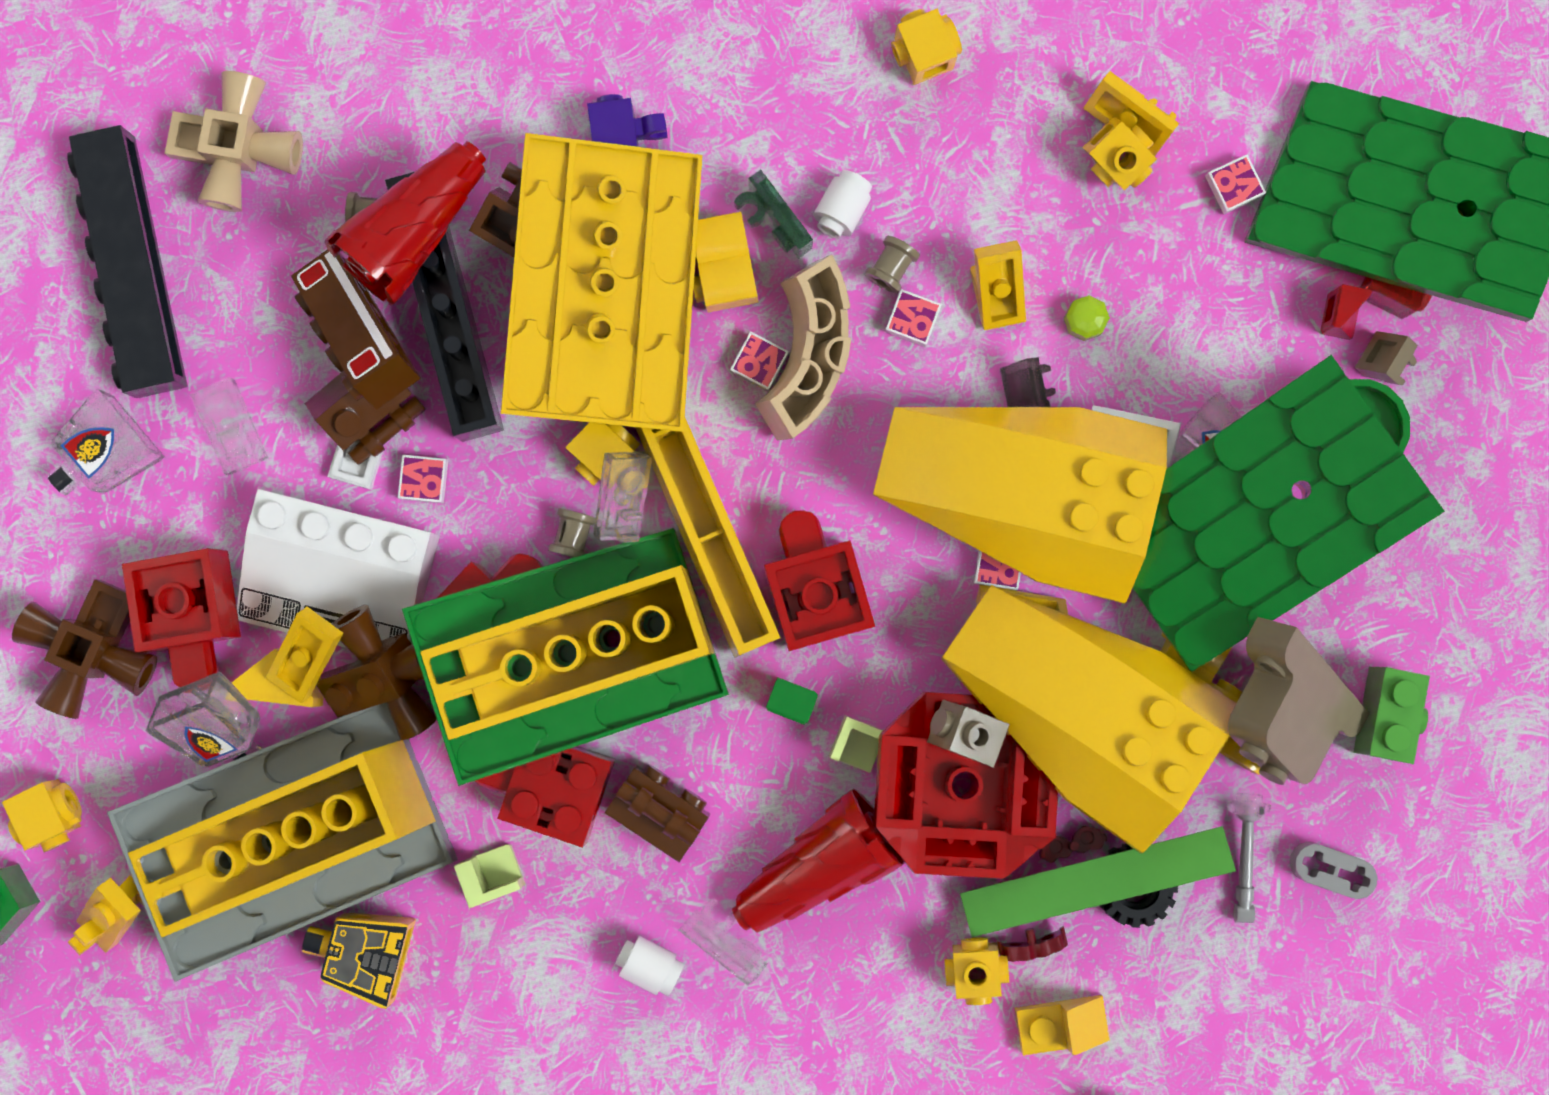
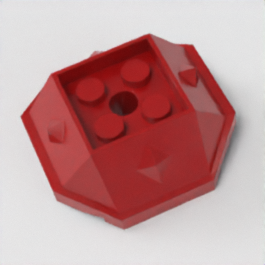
[873,692,1058,879]

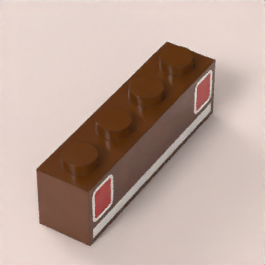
[291,249,421,410]

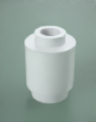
[813,170,872,239]
[615,936,684,996]

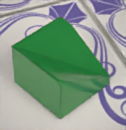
[766,677,818,725]

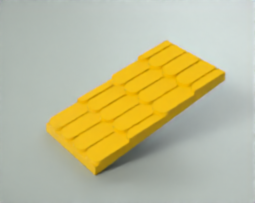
[501,133,703,432]

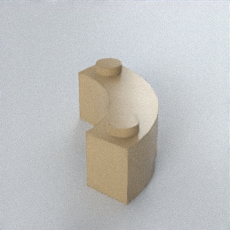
[755,254,851,441]

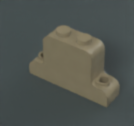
[1228,617,1370,785]

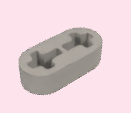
[1290,842,1378,899]

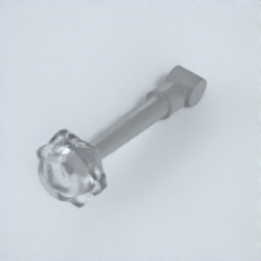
[1227,793,1271,923]

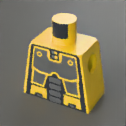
[302,913,416,1009]

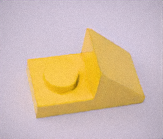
[970,240,1026,331]
[1014,995,1110,1056]

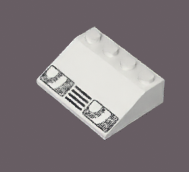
[237,489,440,648]

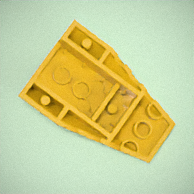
[873,407,1167,604]
[941,585,1236,853]

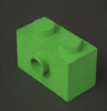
[1353,667,1430,764]

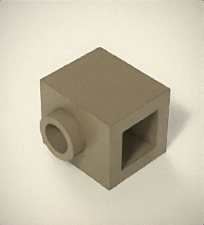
[927,700,1010,768]

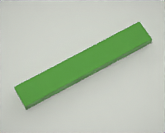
[960,826,1236,937]

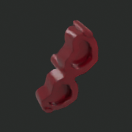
[1039,826,1107,863]
[997,926,1068,962]

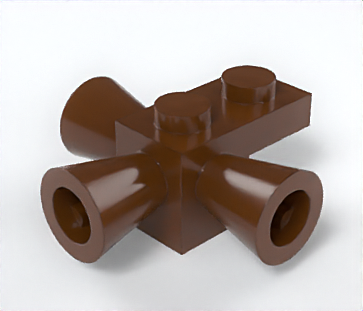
[12,579,157,719]
[316,605,437,740]

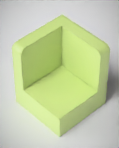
[829,715,883,773]
[454,844,526,908]

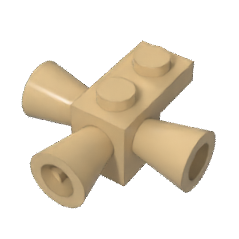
[165,71,303,212]

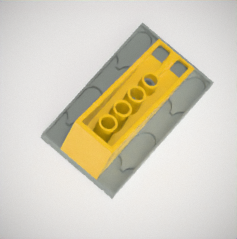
[107,703,458,982]

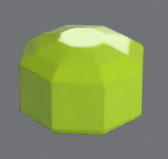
[1064,295,1110,341]

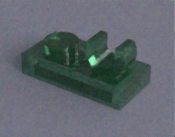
[734,169,813,259]

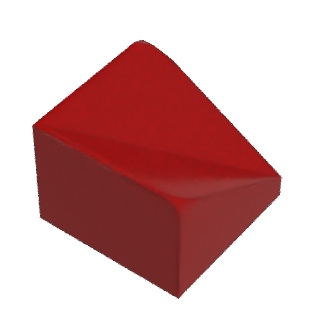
[1320,284,1373,340]

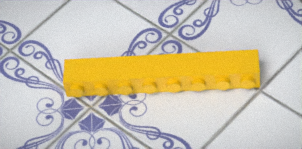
[635,418,781,658]

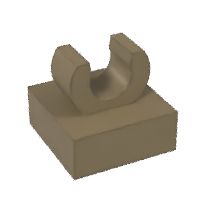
[1355,331,1418,385]

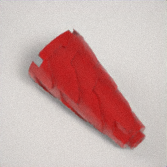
[324,141,486,305]
[732,788,904,933]

